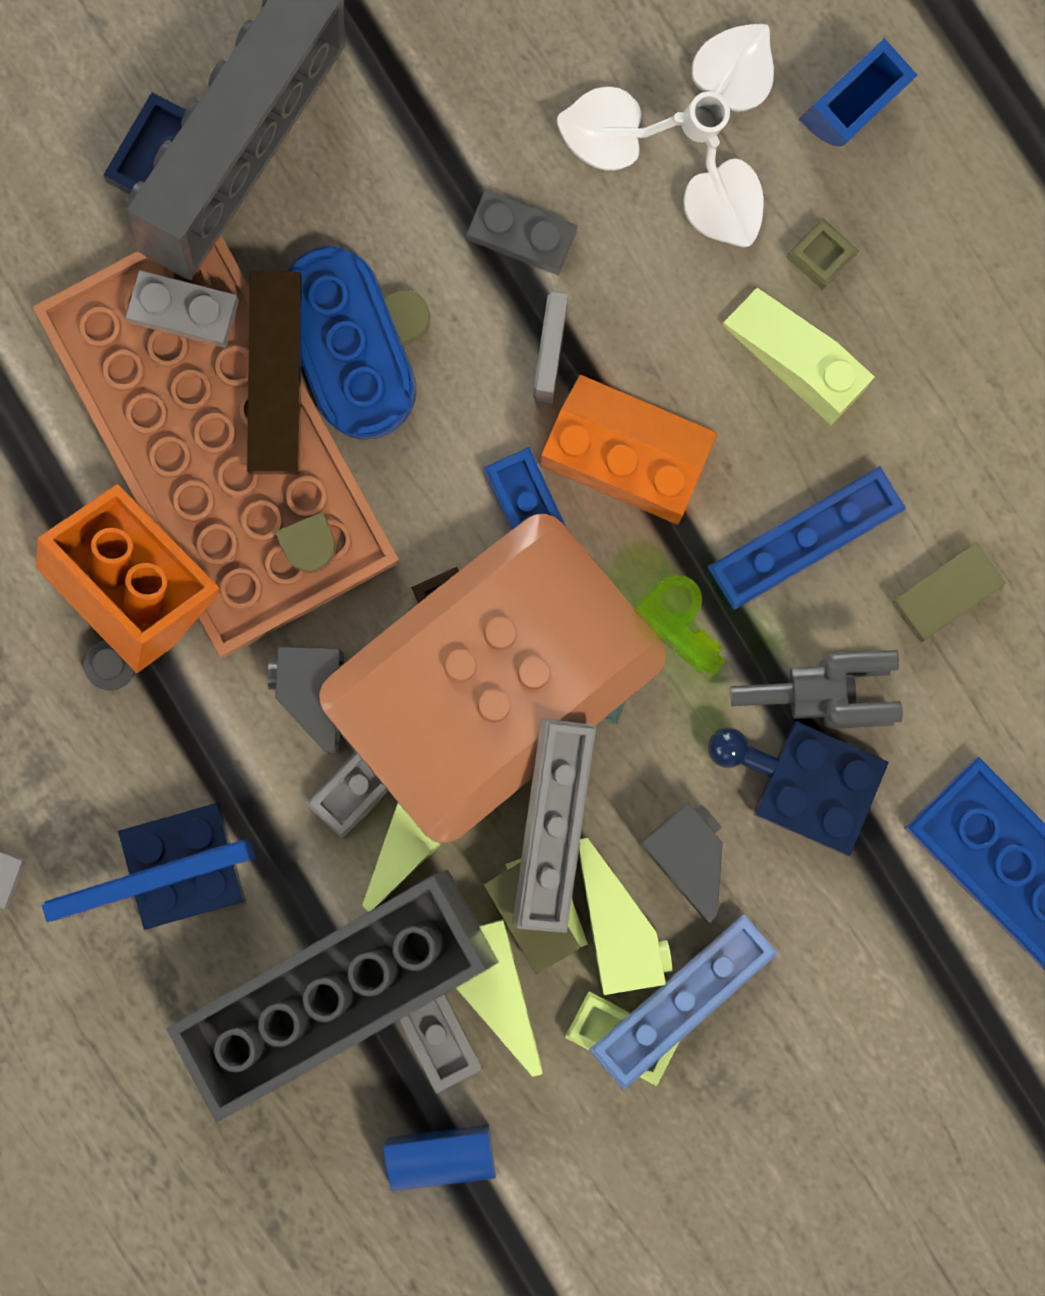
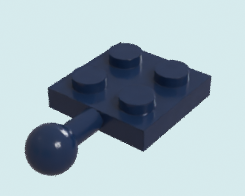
[708,721,889,856]

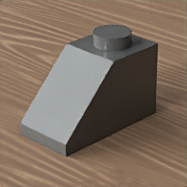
[268,647,344,754]
[639,803,723,923]

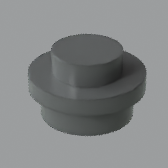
[84,640,135,691]

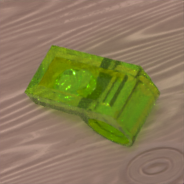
[634,575,726,681]

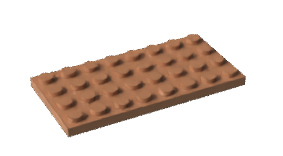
[32,236,400,659]

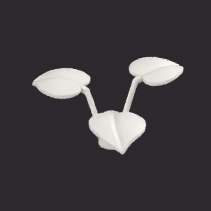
[557,24,774,248]

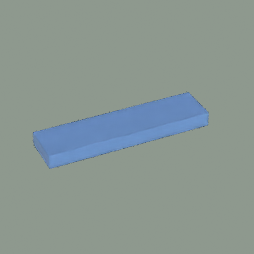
[588,914,778,1090]

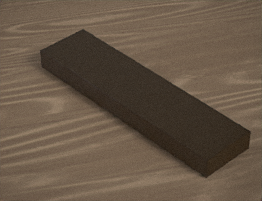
[247,272,302,474]

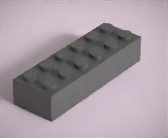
[126,0,345,281]
[166,870,499,1122]

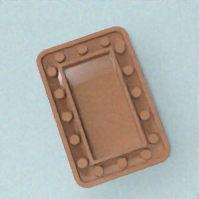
[319,514,666,844]

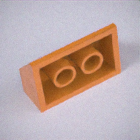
[541,375,718,525]
[36,484,220,673]

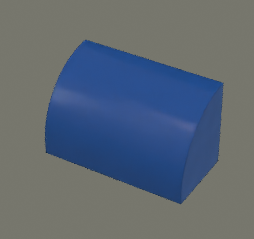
[799,38,918,146]
[383,1124,496,1192]

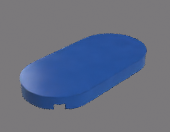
[288,246,416,440]

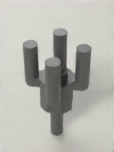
[730,650,903,729]

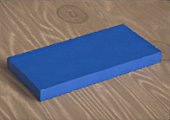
[904,757,1045,971]

